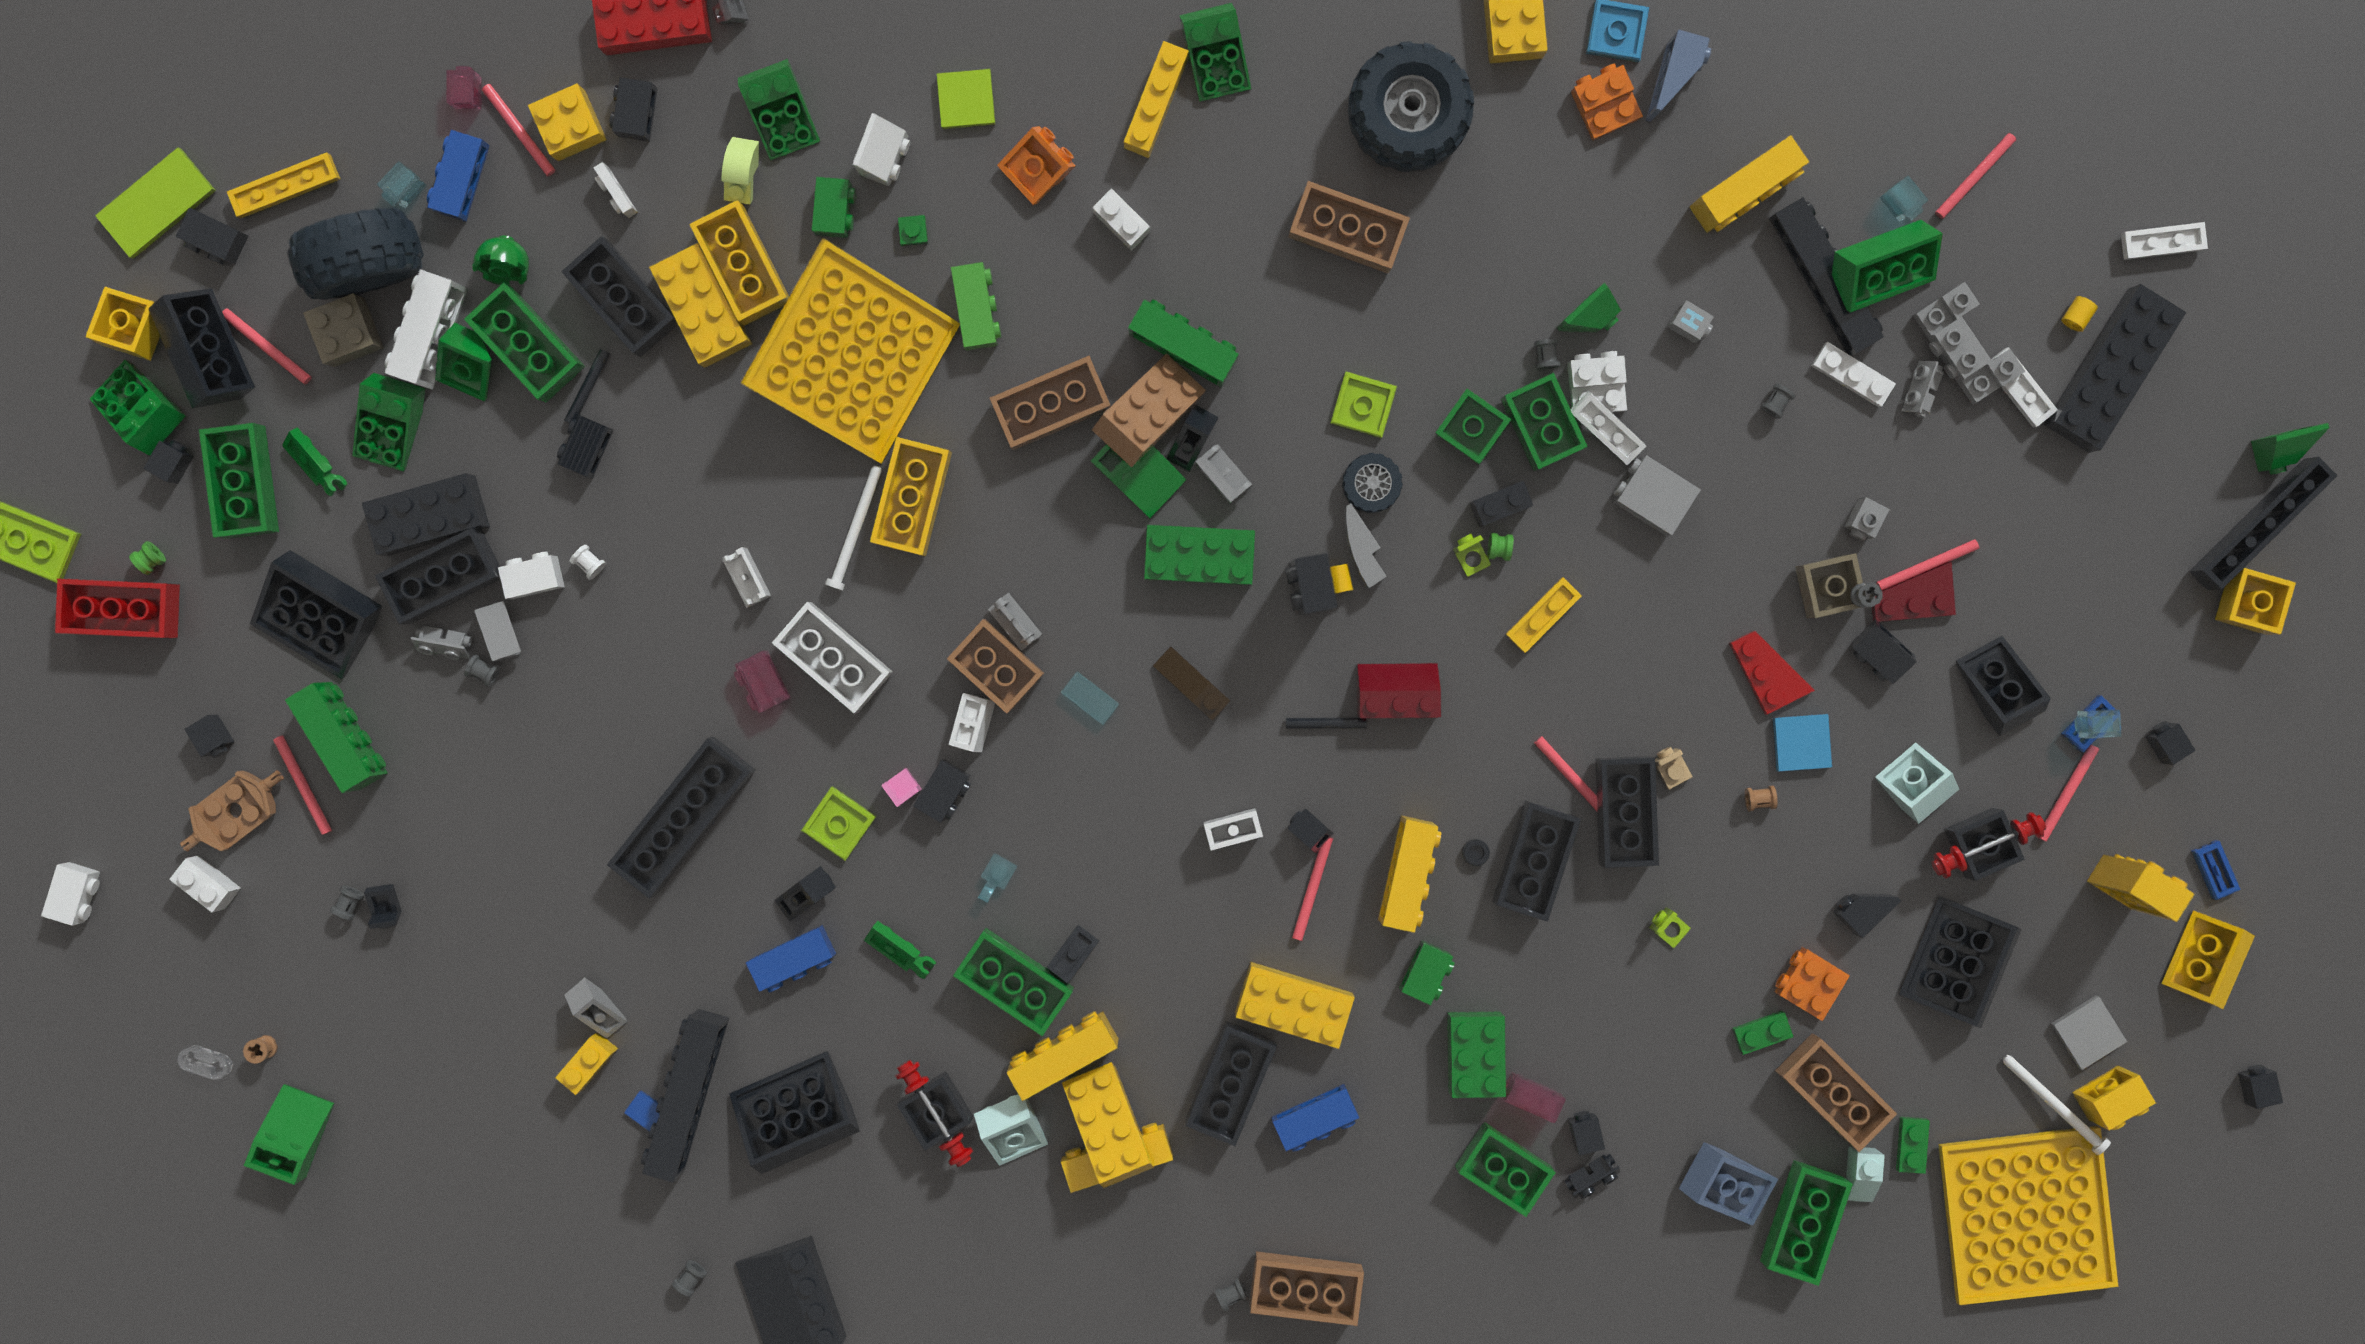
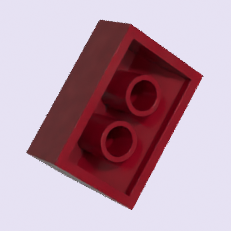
[1357,663,1441,718]

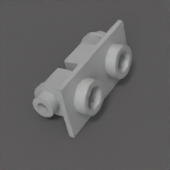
[1902,361,1944,418]
[988,592,1042,651]
[411,626,472,660]

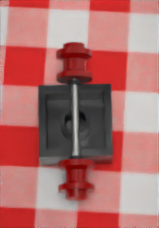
[1931,808,2046,881]
[895,1060,974,1167]

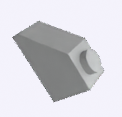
[564,978,627,1038]

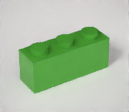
[951,262,1001,351]

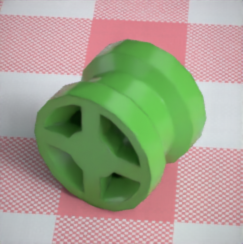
[1487,532,1514,561]
[129,541,166,575]

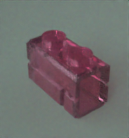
[734,651,791,713]
[1503,1072,1566,1123]

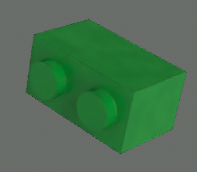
[812,177,856,238]
[1399,940,1455,1005]

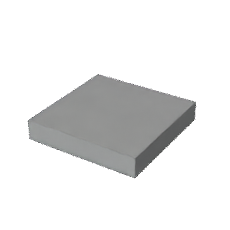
[2051,995,2127,1070]

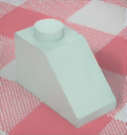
[1846,1146,1885,1202]

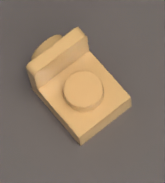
[1655,747,1693,789]

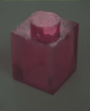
[446,66,482,109]

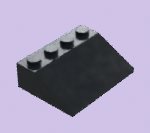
[250,550,382,679]
[1899,896,2022,1028]
[729,1051,860,1174]
[736,1236,847,1344]

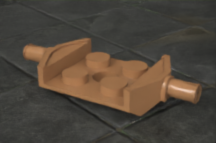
[180,770,284,852]

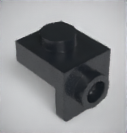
[364,884,402,929]

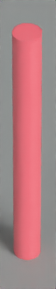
[482,84,556,177]
[1935,133,2016,219]
[222,308,312,385]
[1876,539,1979,591]
[273,735,332,835]
[1534,736,1597,811]
[2039,745,2099,842]
[1292,837,1333,941]

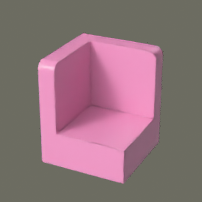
[881,768,922,807]

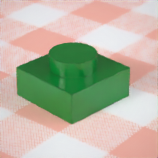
[898,215,928,246]

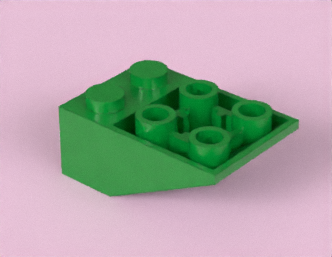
[1179,3,1251,102]
[738,59,820,161]
[90,359,185,456]
[352,373,425,472]
[1091,444,1187,518]
[244,1084,335,1185]

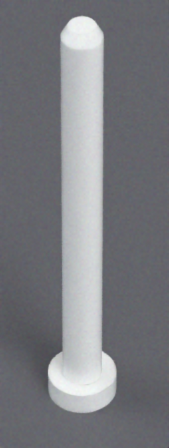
[825,465,882,591]
[2002,1055,2111,1155]

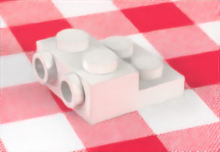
[1567,351,1627,416]

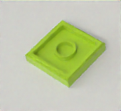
[937,69,996,129]
[1330,372,1397,438]
[801,786,876,861]

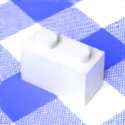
[1092,188,1150,251]
[498,552,565,600]
[1203,808,1263,851]
[169,855,241,913]
[41,862,100,926]

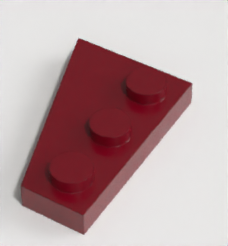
[1872,562,1956,622]

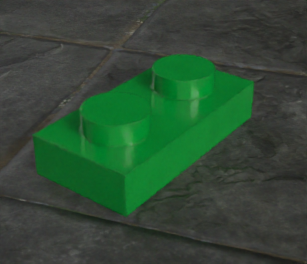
[1732,1011,1794,1055]
[1896,1117,1930,1174]

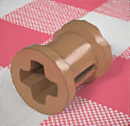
[1745,785,1778,811]
[243,1035,278,1064]

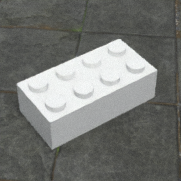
[385,270,468,390]
[772,602,893,713]

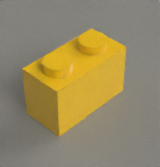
[555,1032,618,1095]

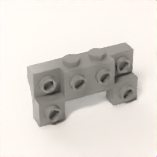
[1913,282,2025,404]

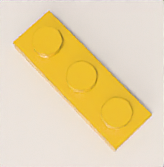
[1505,577,1582,653]

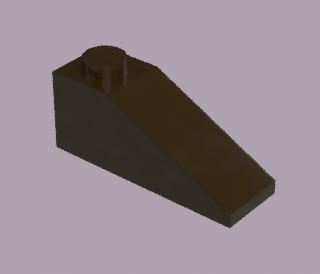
[1153,646,1230,721]

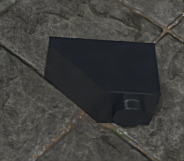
[1167,404,1219,472]
[774,866,836,921]
[1833,893,1901,938]

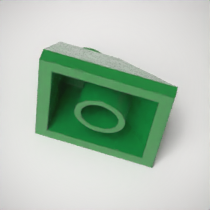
[1556,283,1621,332]
[435,323,491,401]
[2251,423,2329,475]

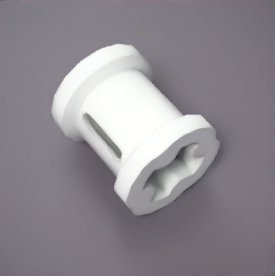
[569,545,606,580]

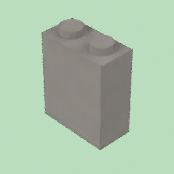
[1613,455,1701,536]

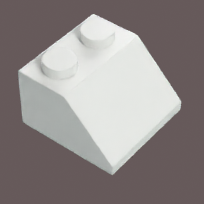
[853,113,910,187]

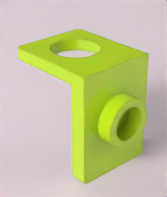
[1453,534,1491,577]
[1649,907,1691,948]

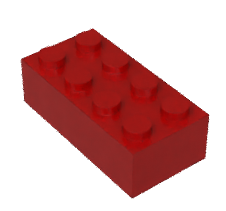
[592,0,712,56]
[55,579,180,638]

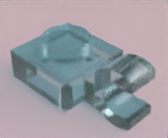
[978,853,1017,903]

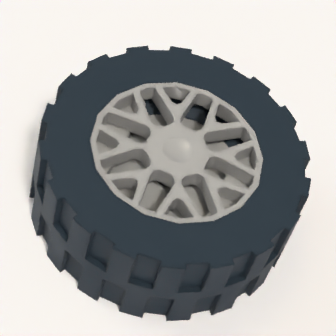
[1342,453,1403,513]

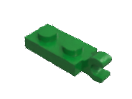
[282,427,347,497]
[863,920,936,979]

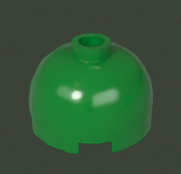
[472,235,529,286]

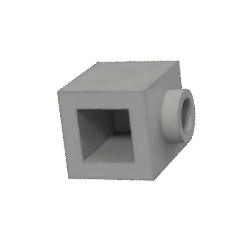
[1844,497,1890,541]

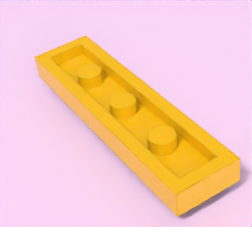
[227,152,341,219]

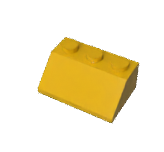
[2161,910,2255,1009]

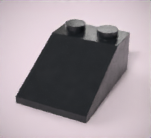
[1956,636,2051,736]

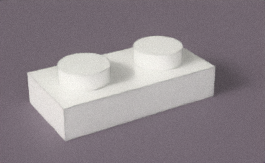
[594,162,638,218]

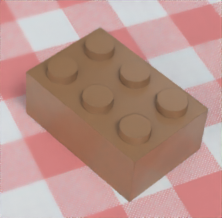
[947,619,1045,713]

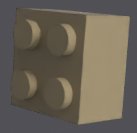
[303,293,384,367]
[1795,553,1867,619]

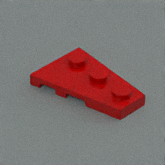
[1729,631,1815,715]

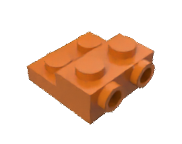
[1571,63,1643,141]
[997,126,1075,205]
[1775,947,1850,1021]

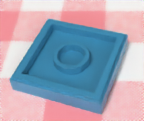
[1586,0,1649,63]
[1773,714,1832,771]

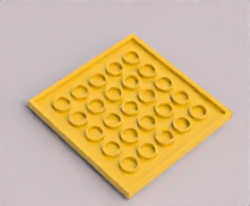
[741,239,960,463]
[1938,1126,2118,1305]

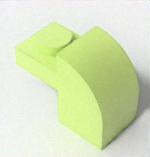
[721,137,759,204]

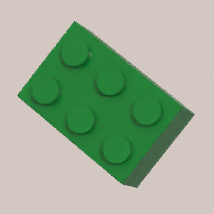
[1500,373,1588,472]
[1447,1011,1506,1098]
[1455,1122,1556,1217]

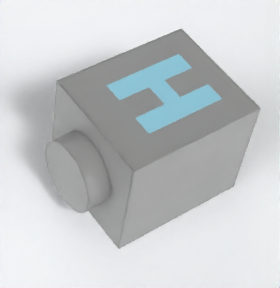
[1667,300,1714,343]

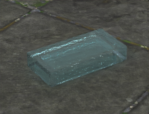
[1061,671,1119,725]

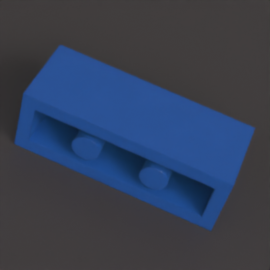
[427,130,490,222]
[746,925,836,993]
[1272,1084,1359,1152]

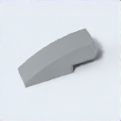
[1344,503,1387,589]

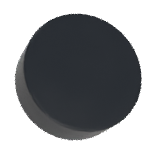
[1462,839,1490,866]

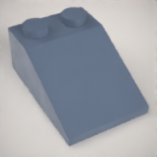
[1645,29,1711,122]
[1679,1142,1778,1225]

